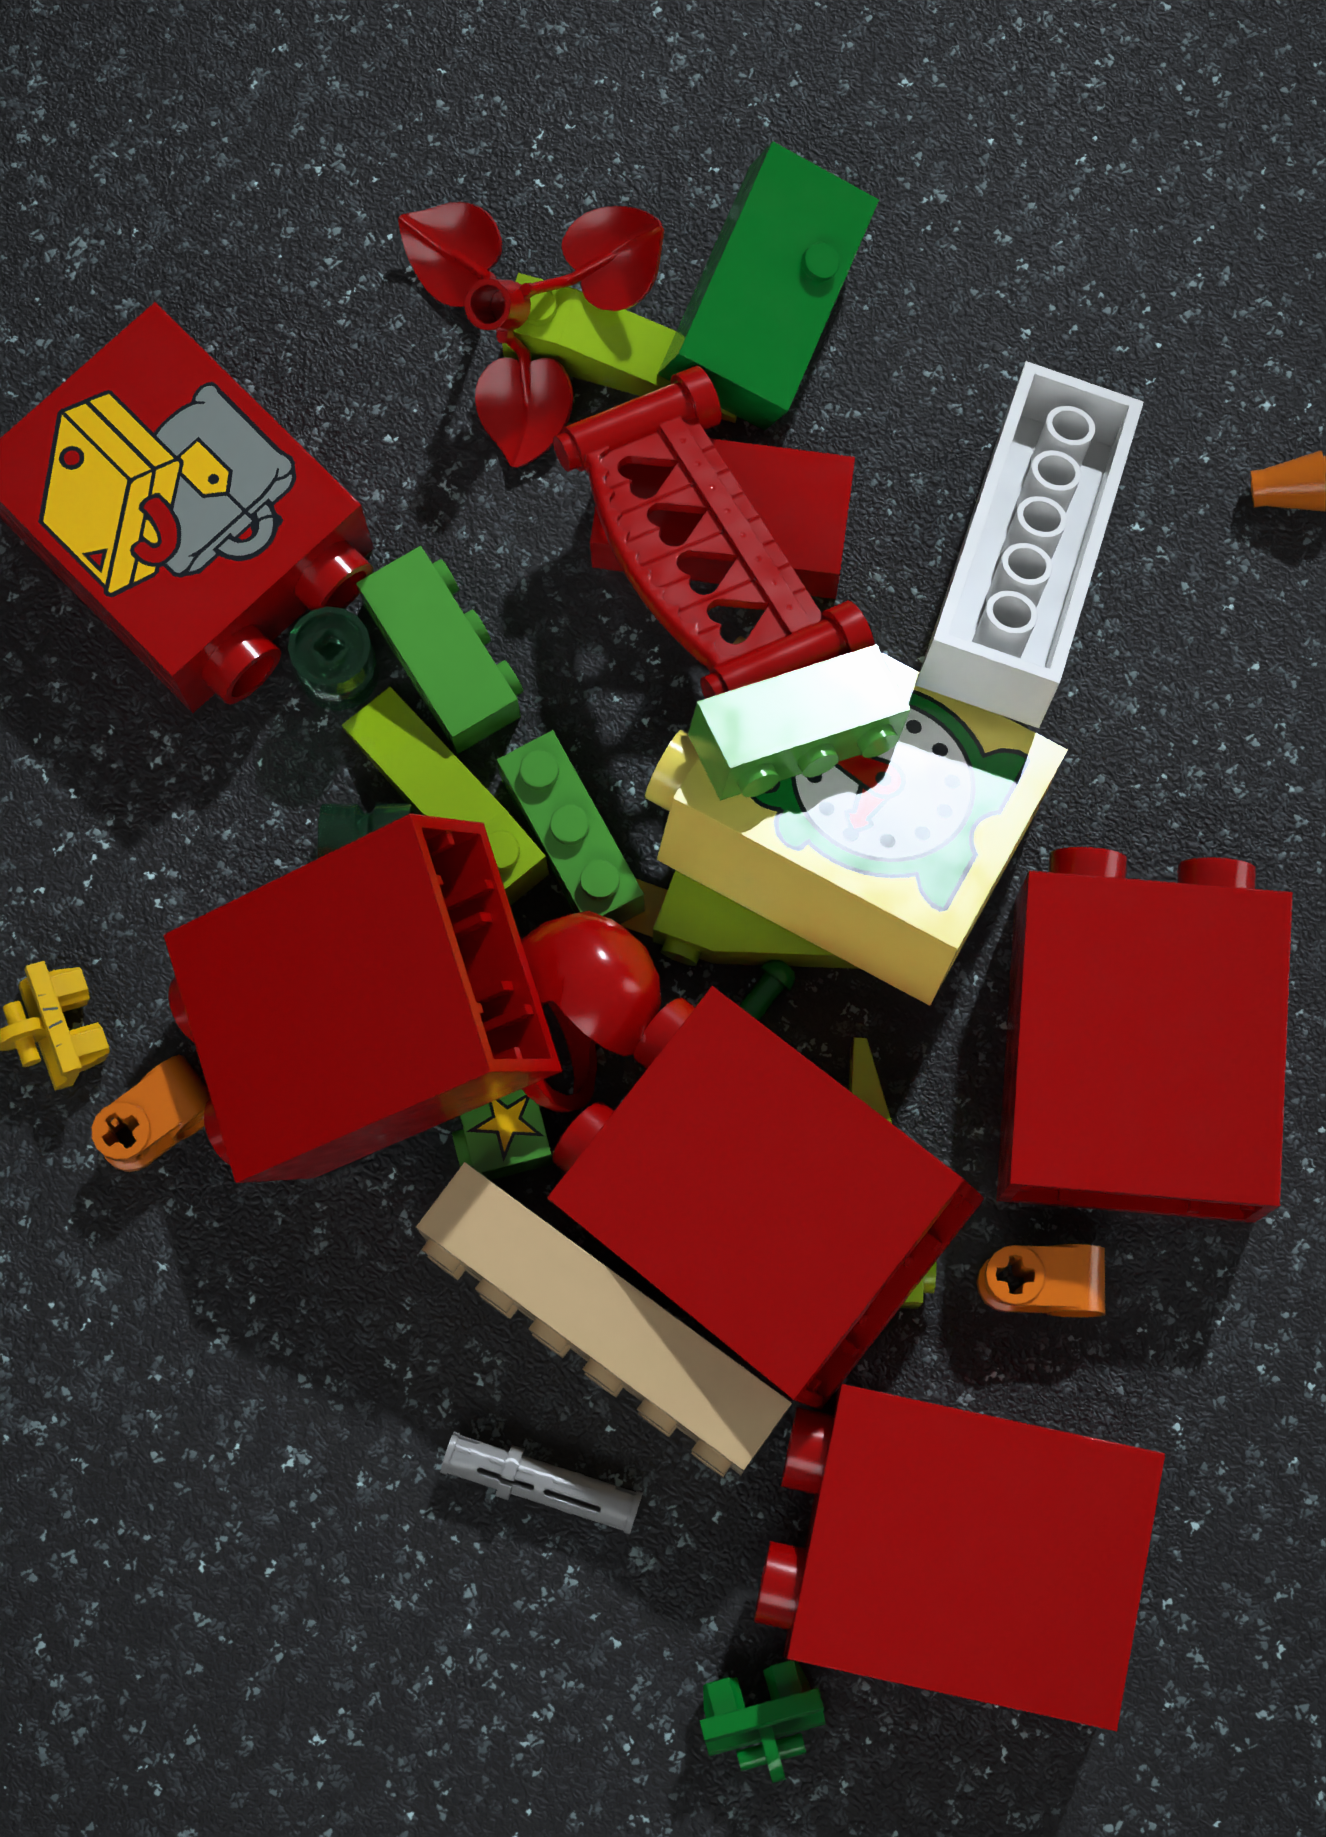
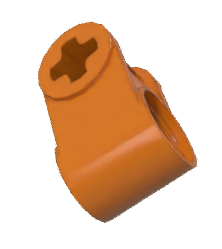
[91,1055,211,1172]
[976,1244,1105,1318]

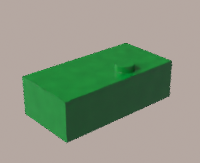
[658,141,879,431]

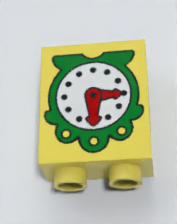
[645,636,1068,1006]

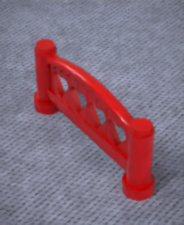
[553,365,875,699]

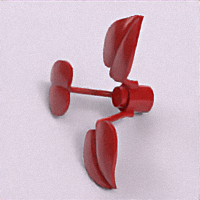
[398,202,664,467]

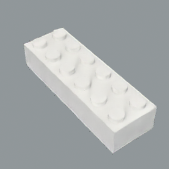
[916,361,1144,728]

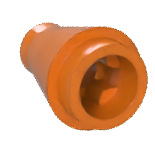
[1250,450,1326,512]

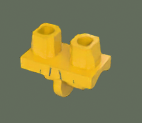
[0,961,110,1091]

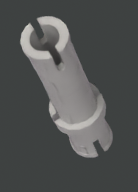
[440,1431,643,1534]

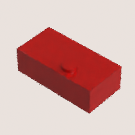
[590,438,855,599]

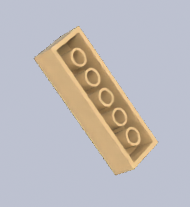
[416,1162,792,1477]

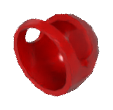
[521,911,661,1112]

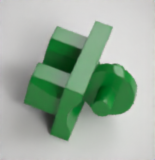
[699,1660,826,1783]

